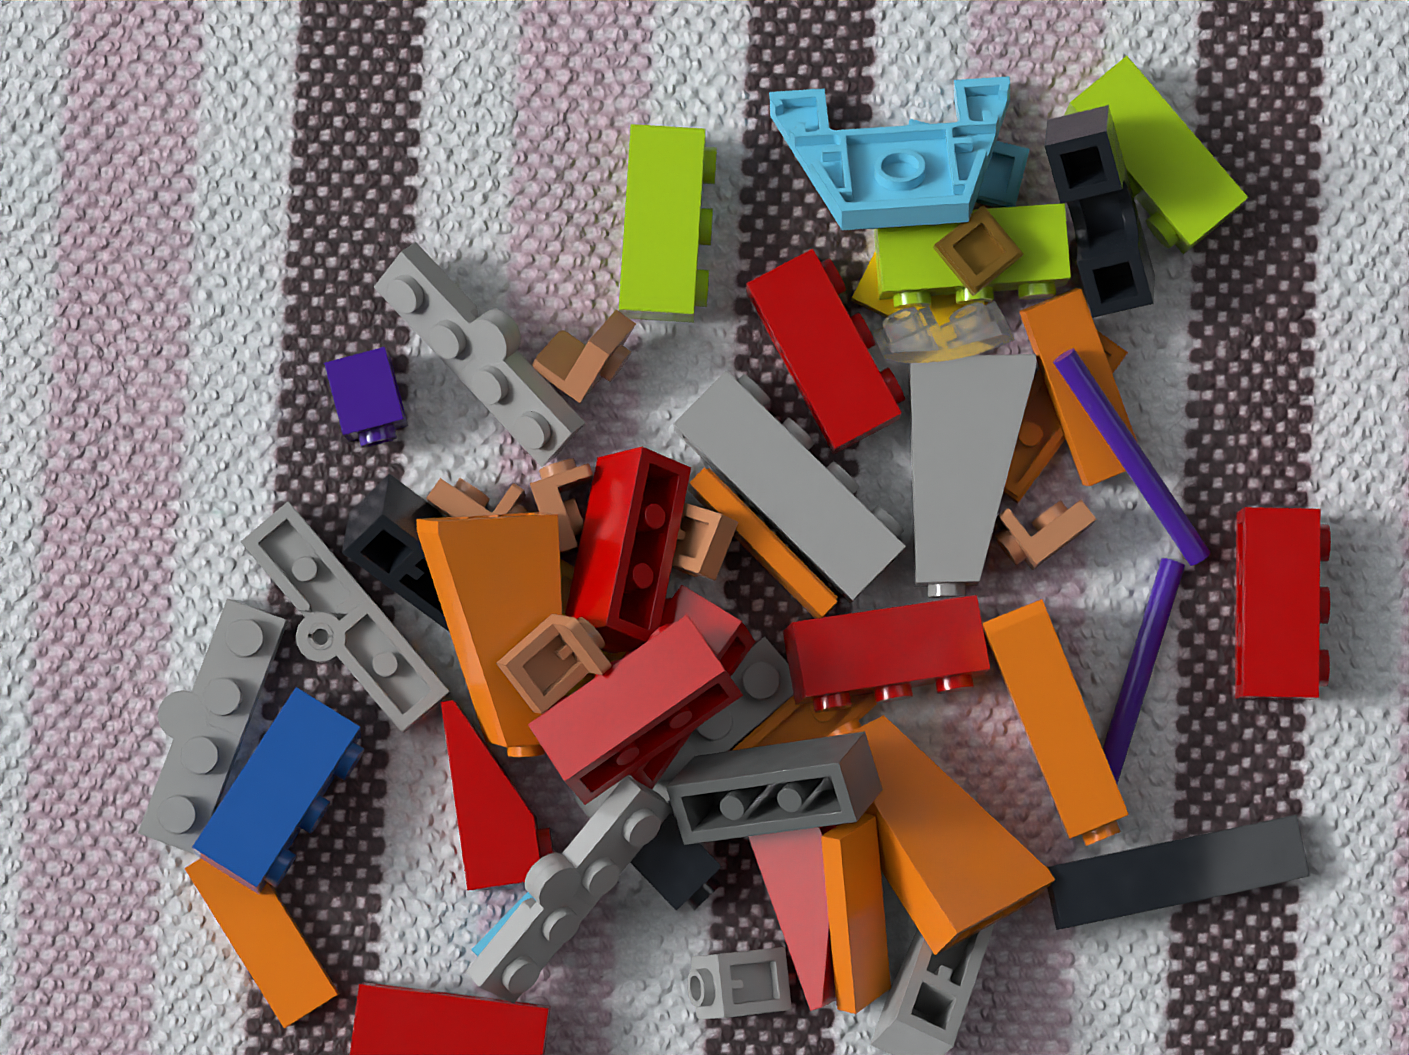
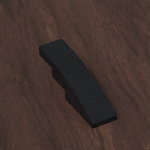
[1047,815,1310,930]

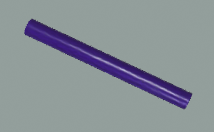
[1053,348,1211,566]
[1102,558,1185,785]

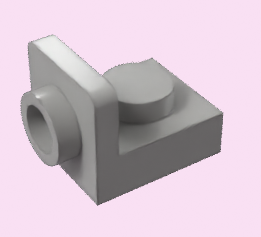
[687,947,792,1019]

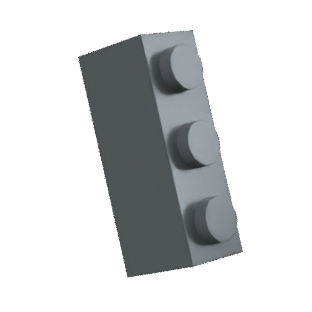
[666,731,883,845]

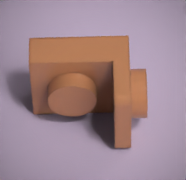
[530,458,594,558]
[426,478,528,517]
[994,500,1096,571]
[672,503,738,581]

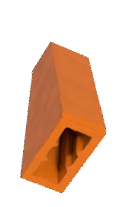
[416,512,565,757]
[983,599,1129,846]
[828,715,1055,956]

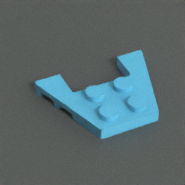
[769,76,1010,230]

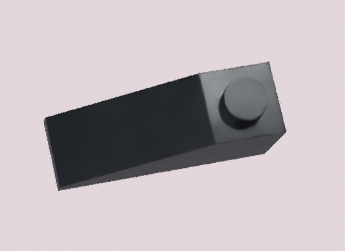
[342,473,449,632]

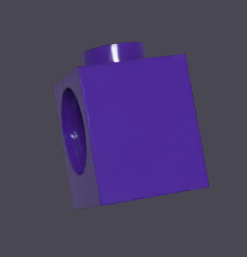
[324,347,409,448]

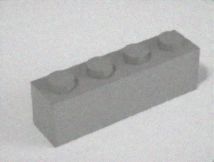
[673,371,906,604]

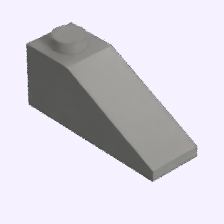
[870,923,995,1055]

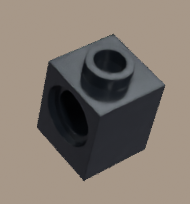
[630,813,722,911]

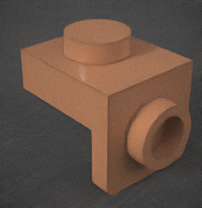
[532,309,636,403]
[496,614,612,714]

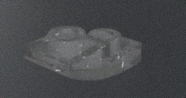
[872,301,1015,363]

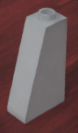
[908,354,1036,598]

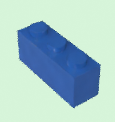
[192,687,364,894]

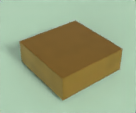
[933,205,1023,296]

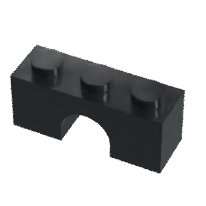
[1044,105,1155,318]

